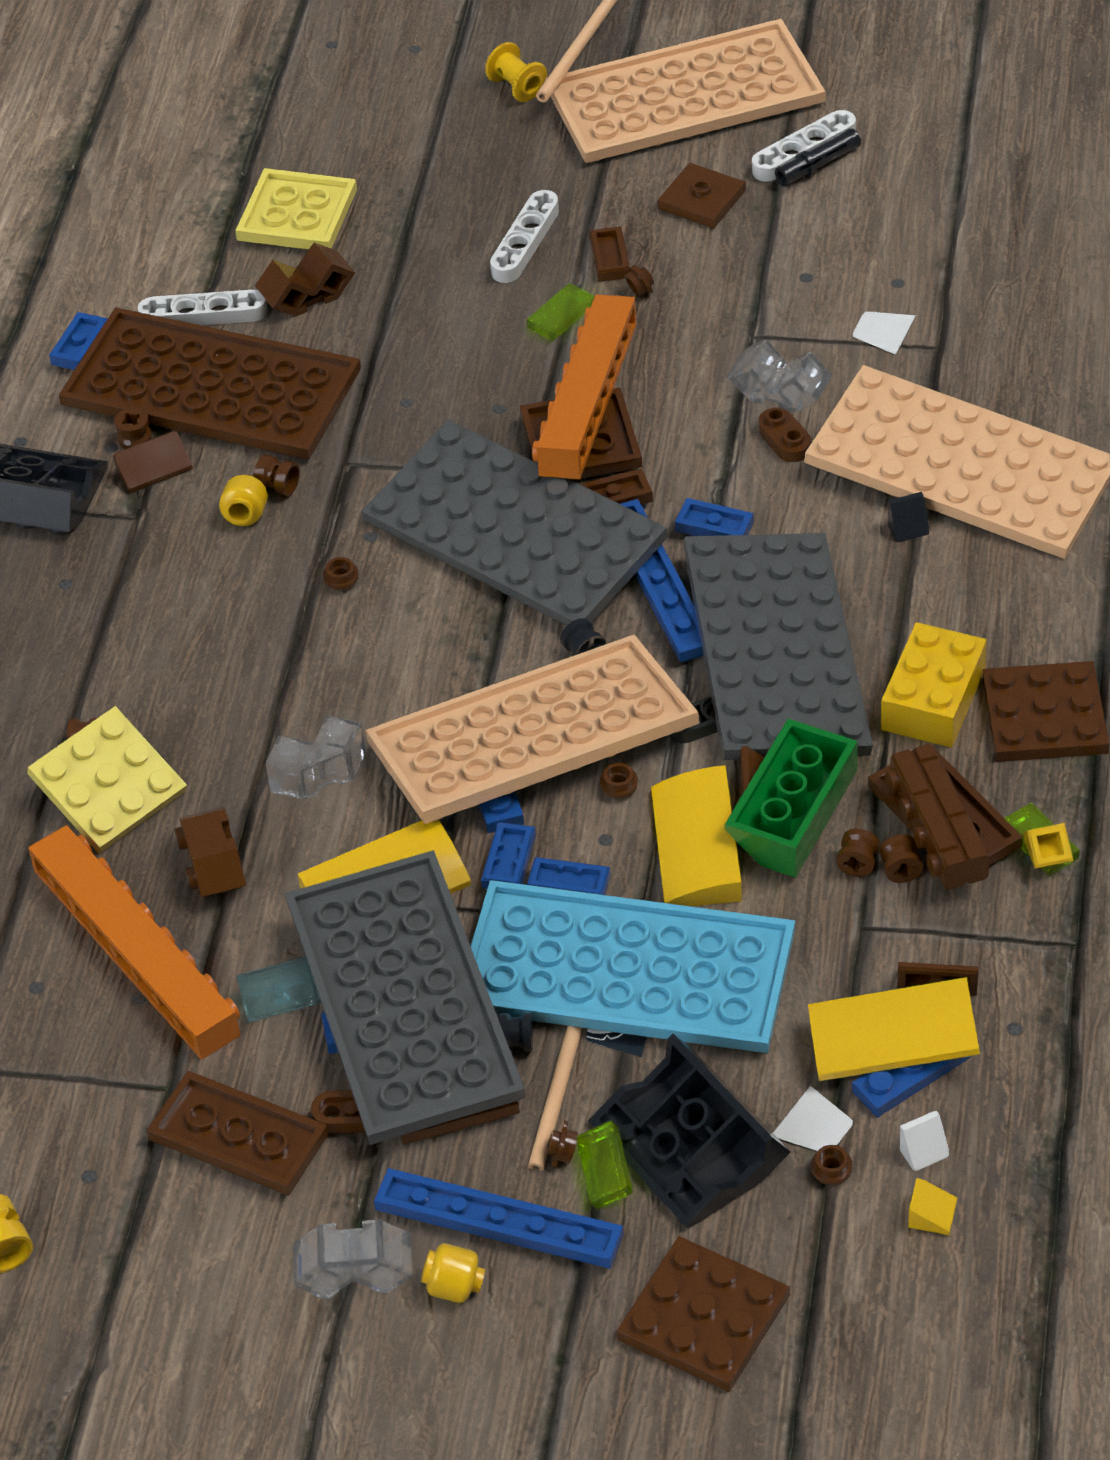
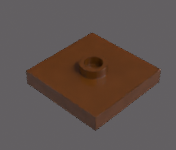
[657,163,746,228]

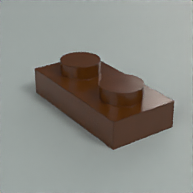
[580,468,653,505]

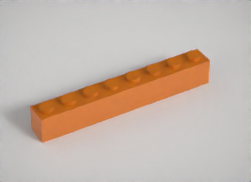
[532,294,637,479]
[28,825,241,1060]

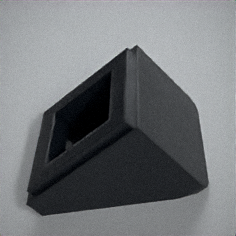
[888,492,929,542]

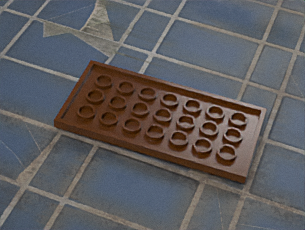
[59,307,361,459]

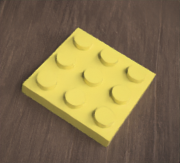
[235,168,357,249]
[27,706,187,854]

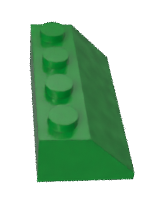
[725,718,858,878]

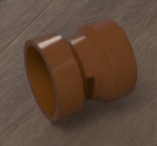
[253,454,300,497]

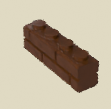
[886,743,990,890]

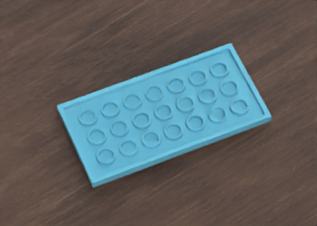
[471,880,795,1053]

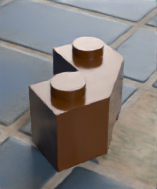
[255,242,355,317]
[174,807,246,897]

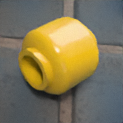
[219,474,268,527]
[420,1243,485,1303]

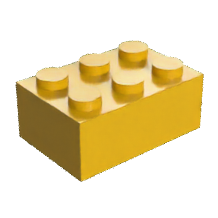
[881,622,987,748]

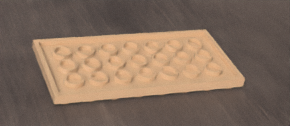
[545,19,826,163]
[804,365,1110,559]
[366,634,699,824]

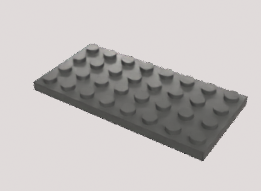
[361,419,669,625]
[683,533,873,760]
[285,850,526,1145]

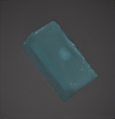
[236,957,321,1022]

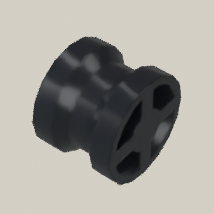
[560,618,606,656]
[499,1012,533,1052]

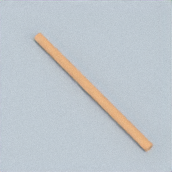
[536,0,617,102]
[528,1026,583,1171]

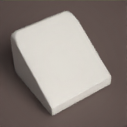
[900,1111,949,1171]

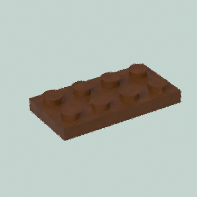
[868,743,1023,865]
[146,1071,329,1196]

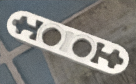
[752,110,856,181]
[490,190,559,283]
[137,290,268,326]

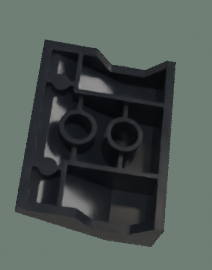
[0,444,108,534]
[588,1033,791,1229]

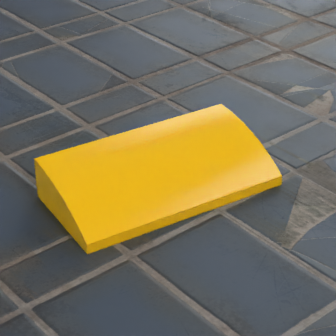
[651,765,742,906]
[298,820,471,894]
[808,977,980,1081]

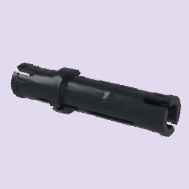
[775,128,861,187]

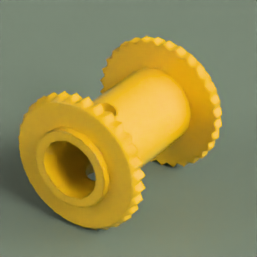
[485,42,548,102]

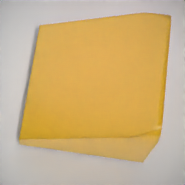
[1023,823,1073,869]
[908,1178,958,1235]

